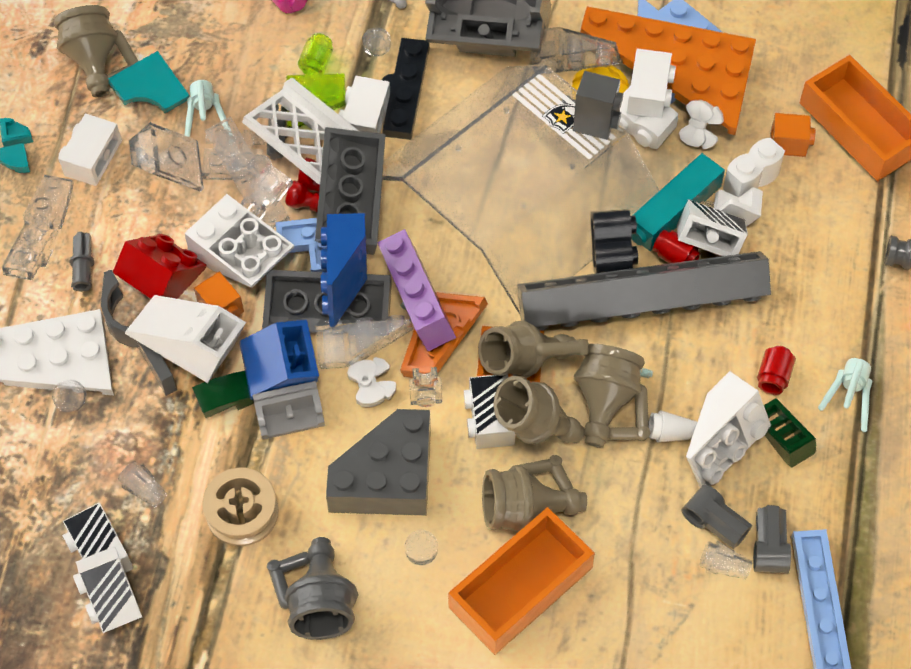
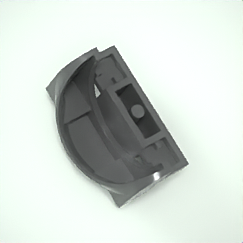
[425,0,552,57]

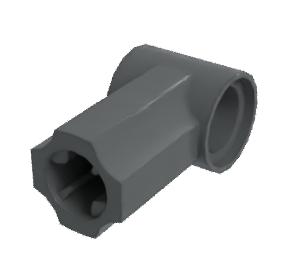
[681,485,752,549]
[753,505,791,574]

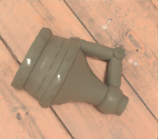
[54,5,138,97]
[478,321,589,378]
[574,344,651,447]
[493,376,584,444]
[482,455,587,533]

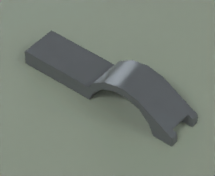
[101,270,177,396]

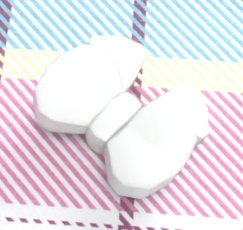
[679,100,724,149]
[347,357,396,407]

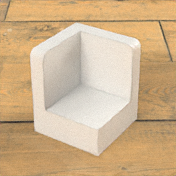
[714,187,763,227]

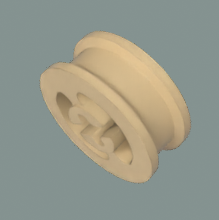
[202,468,278,546]

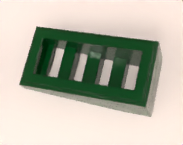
[764,398,816,468]

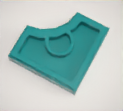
[108,51,190,113]

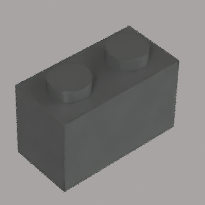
[573,71,624,140]

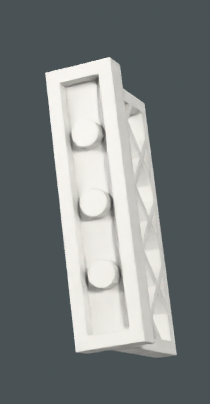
[242,78,359,185]

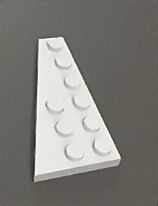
[0,309,114,396]

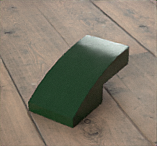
[192,371,254,418]

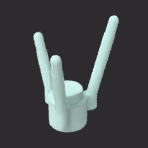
[184,80,233,138]
[818,358,873,432]

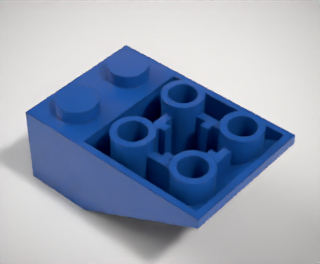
[321,213,367,327]

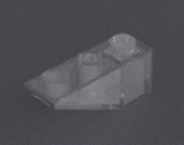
[530,27,622,75]
[316,315,413,369]

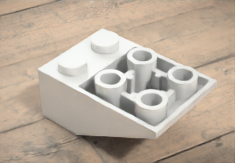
[184,194,294,288]
[125,295,246,383]
[686,371,771,488]

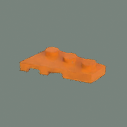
[400,292,488,380]

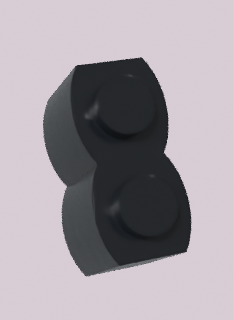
[590,209,638,274]

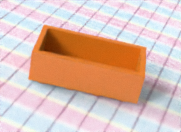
[800,54,911,182]
[448,507,595,655]

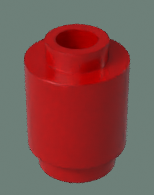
[653,230,701,263]
[757,346,796,395]

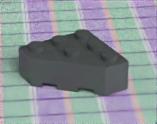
[326,409,431,516]

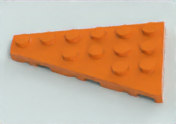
[580,6,756,135]

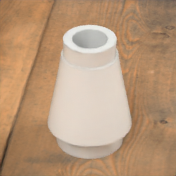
[649,410,697,442]

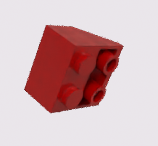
[113,234,207,299]

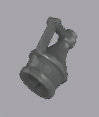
[267,537,359,640]

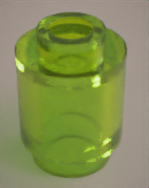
[298,33,333,77]

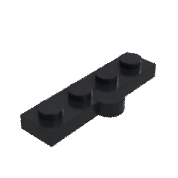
[382,38,430,140]

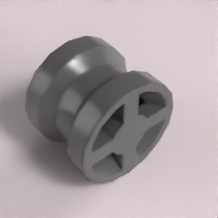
[884,235,911,270]

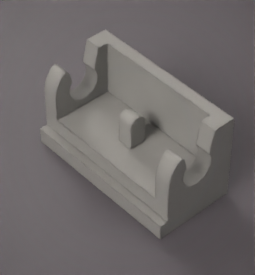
[253,381,325,440]

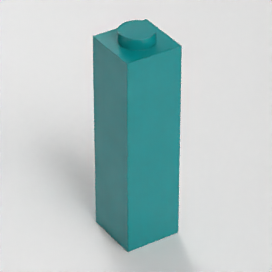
[632,153,725,251]

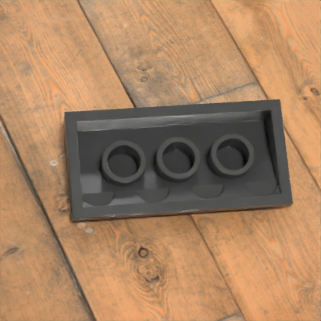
[315,127,386,255]
[262,270,392,337]

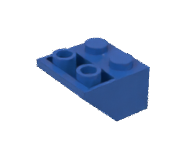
[239,320,319,400]

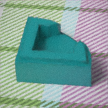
[0,118,33,147]
[0,143,30,173]

